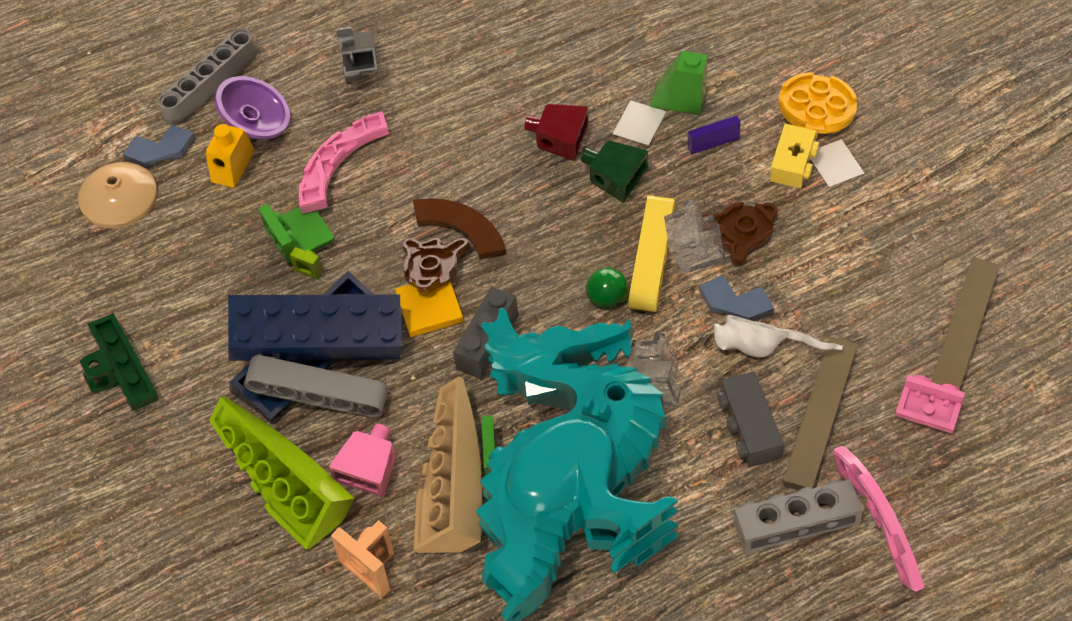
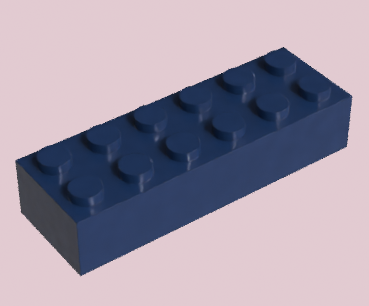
[228,294,402,361]

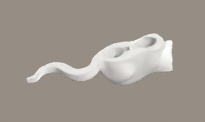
[714,315,843,358]

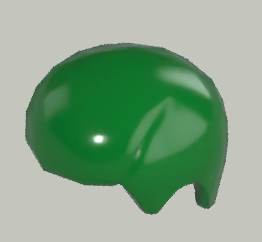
[585,268,630,309]

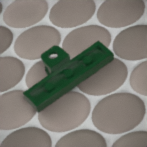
[80,313,159,411]

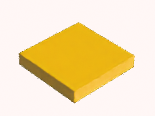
[395,281,464,338]

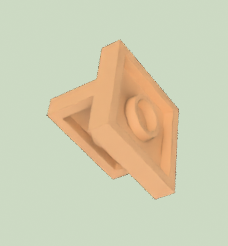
[331,520,394,598]

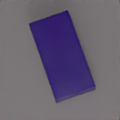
[688,116,741,155]

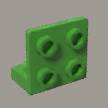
[258,204,335,264]

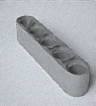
[158,29,256,125]
[244,356,388,418]

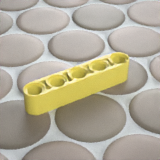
[628,195,675,312]

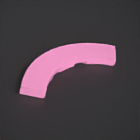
[299,111,389,214]
[833,446,925,592]

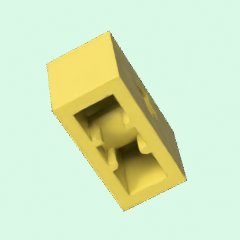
[770,124,819,189]

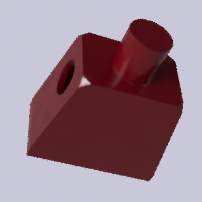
[524,104,589,161]

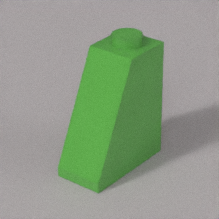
[650,51,708,115]

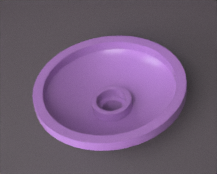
[215,76,290,139]

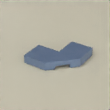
[123,125,195,168]
[699,276,774,321]

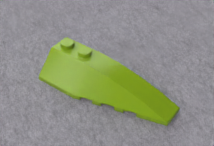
[209,396,355,550]

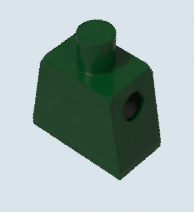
[581,141,648,203]

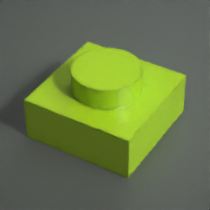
[290,247,323,279]

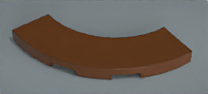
[413,198,506,259]

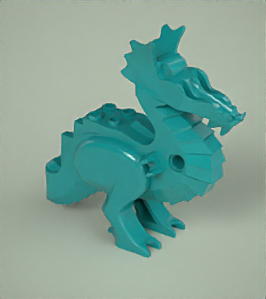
[476,308,678,621]

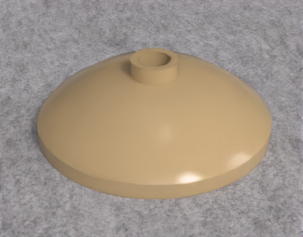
[78,162,158,228]

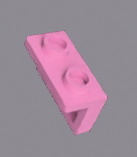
[895,375,965,434]

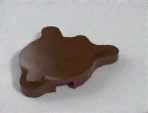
[698,202,778,266]
[402,238,470,293]

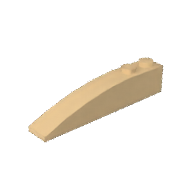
[414,377,482,553]

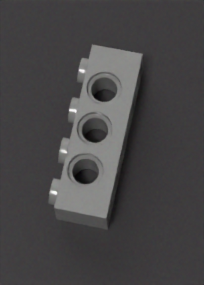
[733,479,863,554]

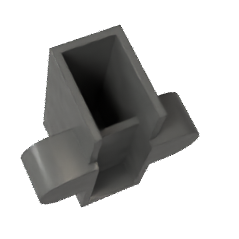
[336,26,378,82]

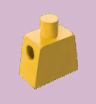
[206,124,255,188]

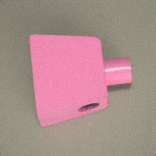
[329,424,396,498]

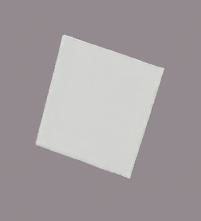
[613,100,666,146]
[811,139,864,187]

